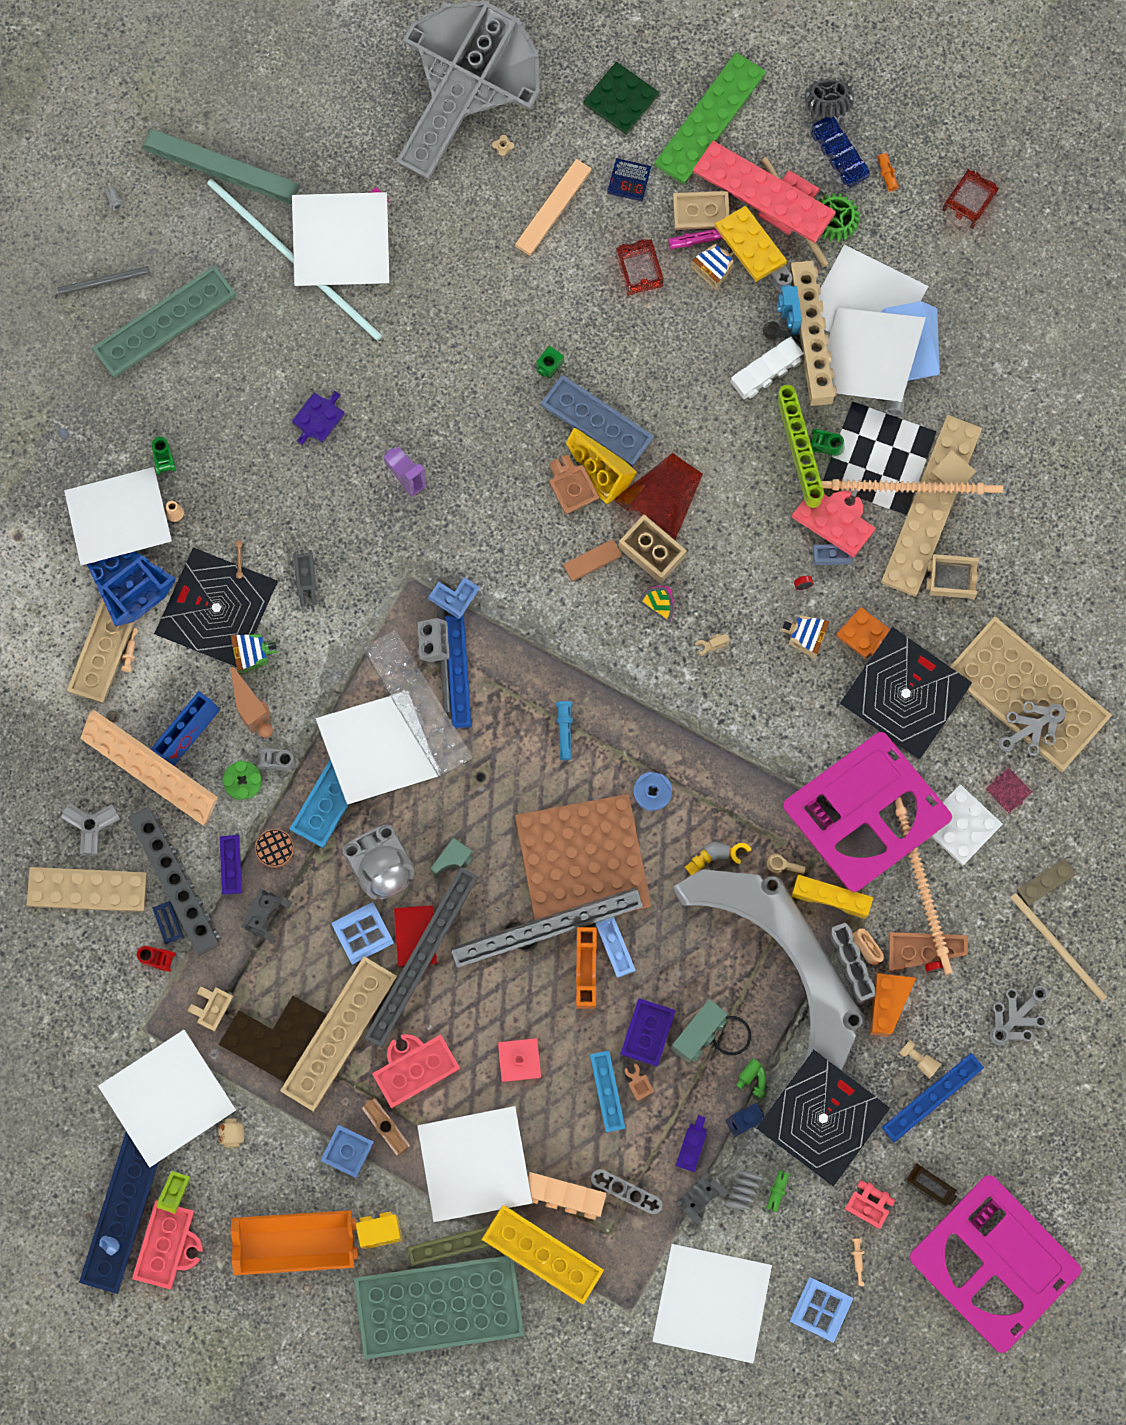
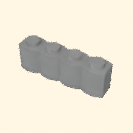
[829,923,875,1004]

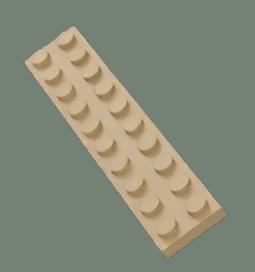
[881,415,982,597]

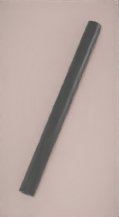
[57,266,150,295]

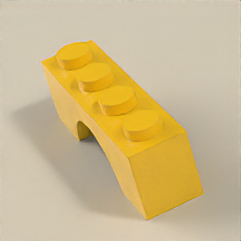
[791,875,873,919]

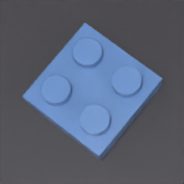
[320,1125,374,1178]

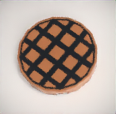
[255,829,294,868]

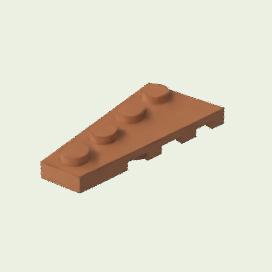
[888,932,968,972]

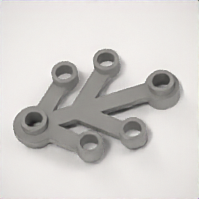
[998,701,1065,756]
[990,986,1048,1046]

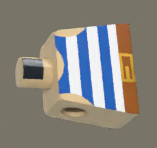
[691,244,734,290]
[781,615,830,659]

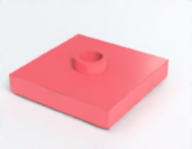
[498,1038,541,1082]

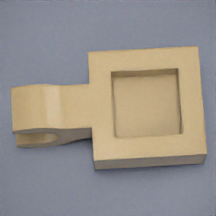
[695,633,730,656]

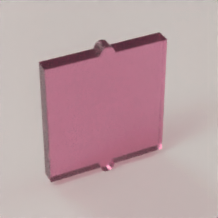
[986,768,1032,813]

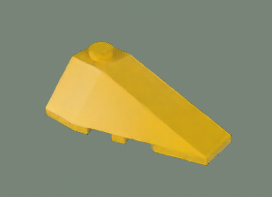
[566,428,637,504]

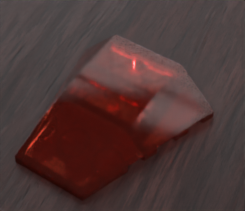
[613,453,703,541]

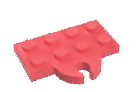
[792,491,876,558]
[372,1034,460,1109]
[132,1200,203,1290]

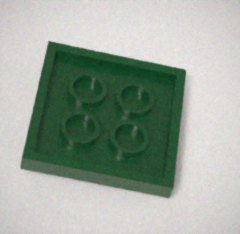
[583,62,660,135]

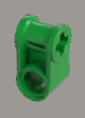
[810,429,845,456]
[152,437,176,475]

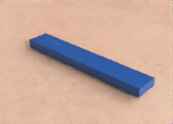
[445,615,472,729]
[881,1052,984,1143]

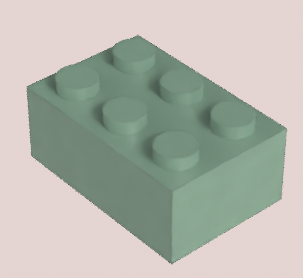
[671,999,728,1064]

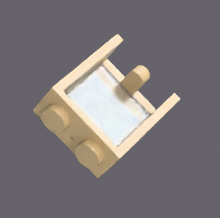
[926,554,979,600]

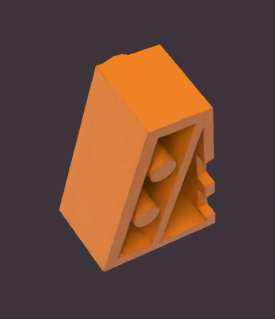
[869,973,916,1037]

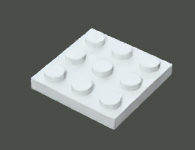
[931,784,1003,866]

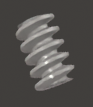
[725,1170,763,1215]

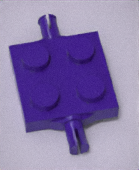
[292,391,345,445]

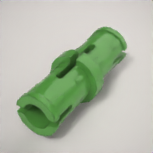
[766,1170,790,1212]

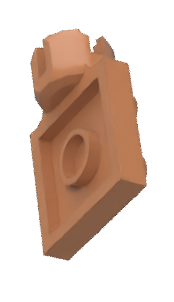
[549,455,599,515]

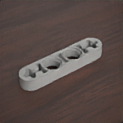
[591,1169,662,1215]

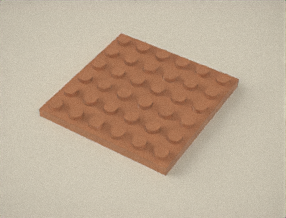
[515,794,651,920]

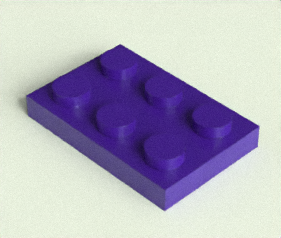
[620,998,676,1067]

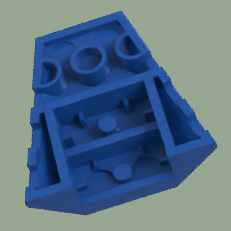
[87,551,176,627]

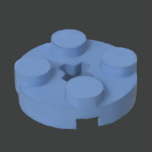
[634,772,672,811]

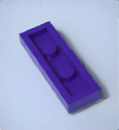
[220,835,242,895]

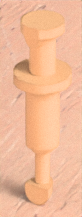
[122,628,138,672]
[851,1238,865,1286]

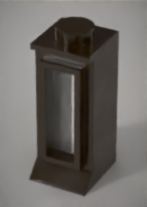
[904,1163,957,1208]

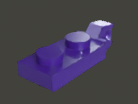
[675,1115,707,1172]

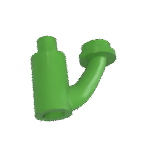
[736,1058,767,1100]

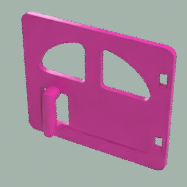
[783,732,952,892]
[909,1175,1081,1353]

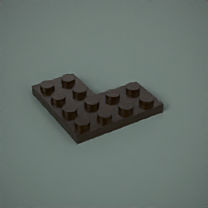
[219,996,327,1083]

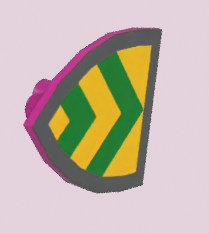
[638,586,674,623]

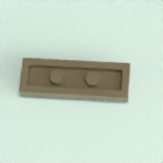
[1016,859,1076,906]

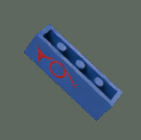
[150,691,221,766]

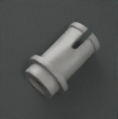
[104,186,123,211]

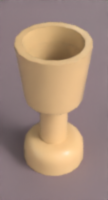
[899,1040,941,1079]

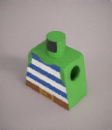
[231,634,278,674]

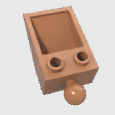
[230,667,273,738]

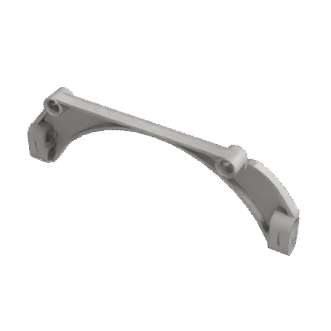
[672,869,865,1071]

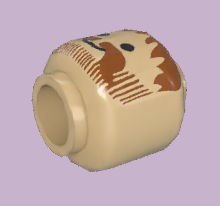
[218,1119,244,1148]

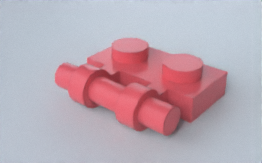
[844,1180,895,1229]

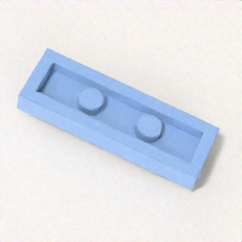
[595,917,635,978]

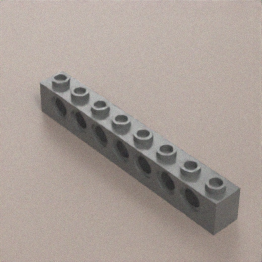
[128,806,221,956]

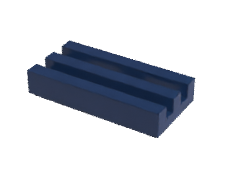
[152,901,184,945]

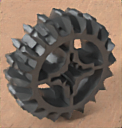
[805,78,854,119]

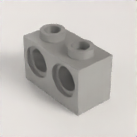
[417,618,449,662]

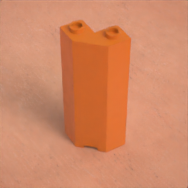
[230,1210,358,1275]

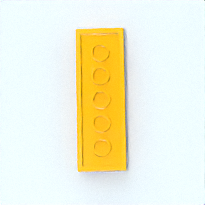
[481,1205,604,1305]

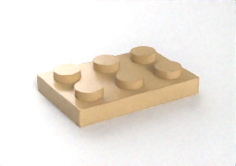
[673,191,730,230]

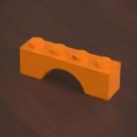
[576,927,597,1009]

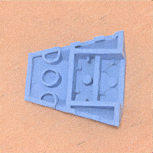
[881,301,940,381]

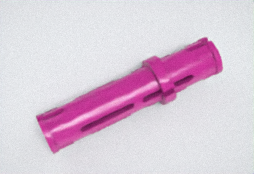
[668,229,723,250]

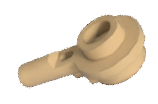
[767,854,805,874]

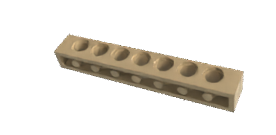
[790,260,837,406]

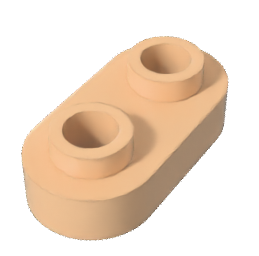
[853,928,884,965]

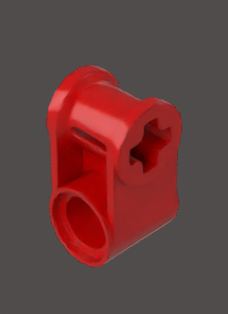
[136,946,176,973]

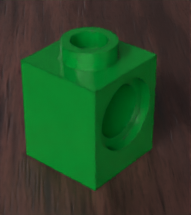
[536,345,564,379]

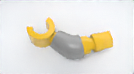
[685,842,752,875]

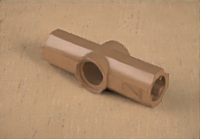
[361,1098,411,1156]

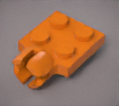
[836,607,890,659]

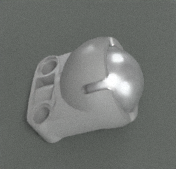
[343,825,414,899]

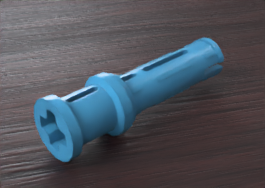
[555,701,573,760]

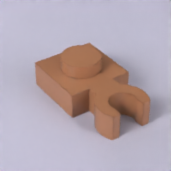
[624,1064,654,1101]

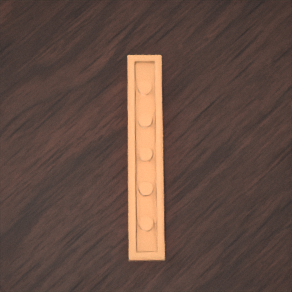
[515,159,592,256]

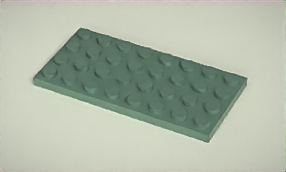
[354,1256,524,1360]

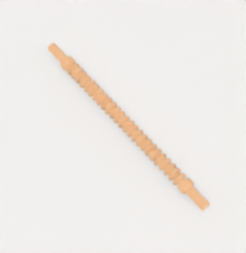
[821,479,1003,494]
[894,796,953,975]

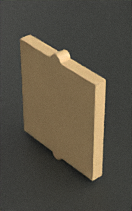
[931,450,977,494]

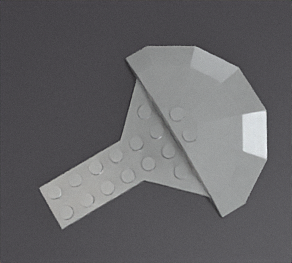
[397,1,540,180]

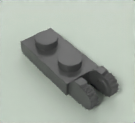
[293,552,317,607]

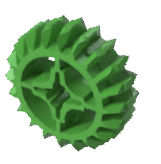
[818,192,861,242]

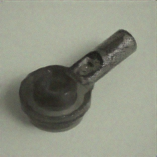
[763,321,799,343]

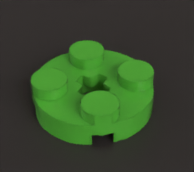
[222,760,262,800]

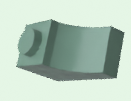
[430,838,473,876]

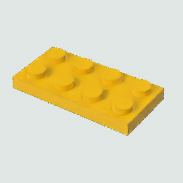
[715,206,787,282]

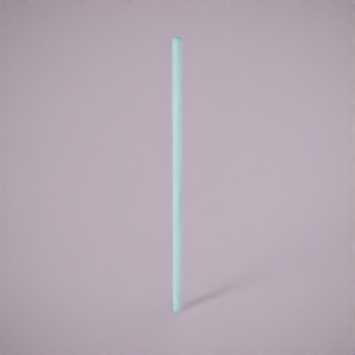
[207,179,382,341]

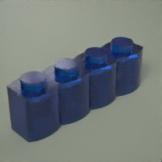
[811,117,870,188]

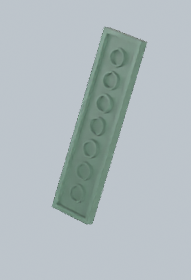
[92,265,236,378]

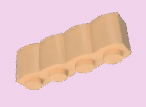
[528,1172,607,1220]

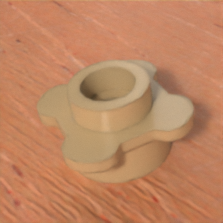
[492,135,514,156]

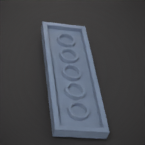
[541,375,654,468]

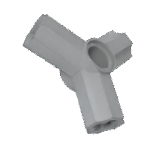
[61,804,121,856]

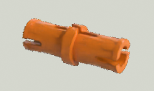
[877,153,899,192]

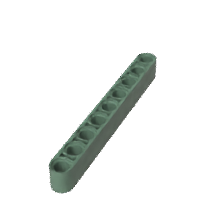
[142,129,300,204]

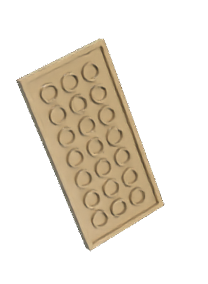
[950,616,1112,772]

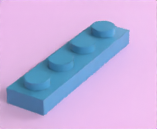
[590,1051,625,1133]

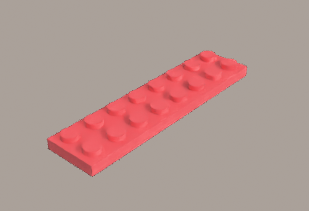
[693,141,836,243]

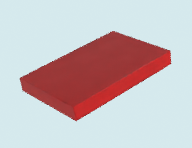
[394,905,437,967]

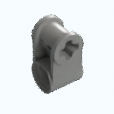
[767,266,792,293]
[257,747,296,771]

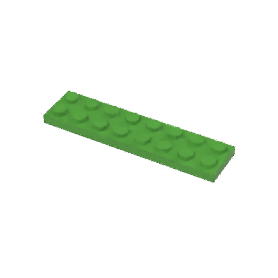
[654,52,766,185]

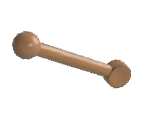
[235,541,243,579]

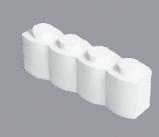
[730,337,804,399]

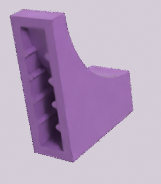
[384,446,426,497]

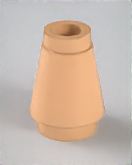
[165,501,184,522]

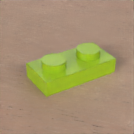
[157,1171,190,1214]

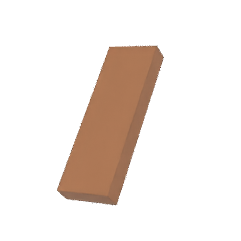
[563,539,622,582]

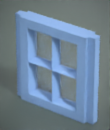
[331,902,394,965]
[789,1277,853,1343]

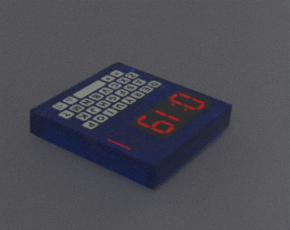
[607,158,652,202]

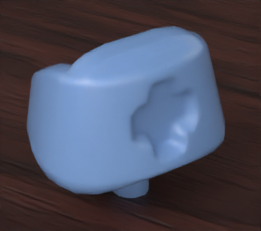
[99,1236,120,1255]

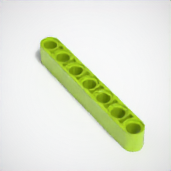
[777,385,824,508]

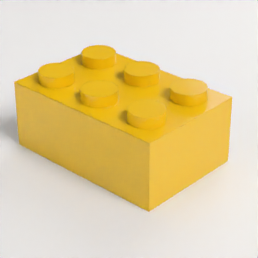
[356,1212,403,1249]

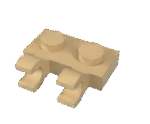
[188,986,233,1032]

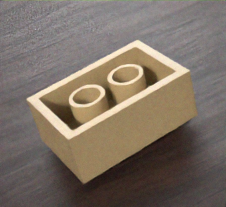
[618,515,687,584]

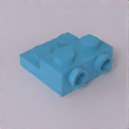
[777,285,802,335]

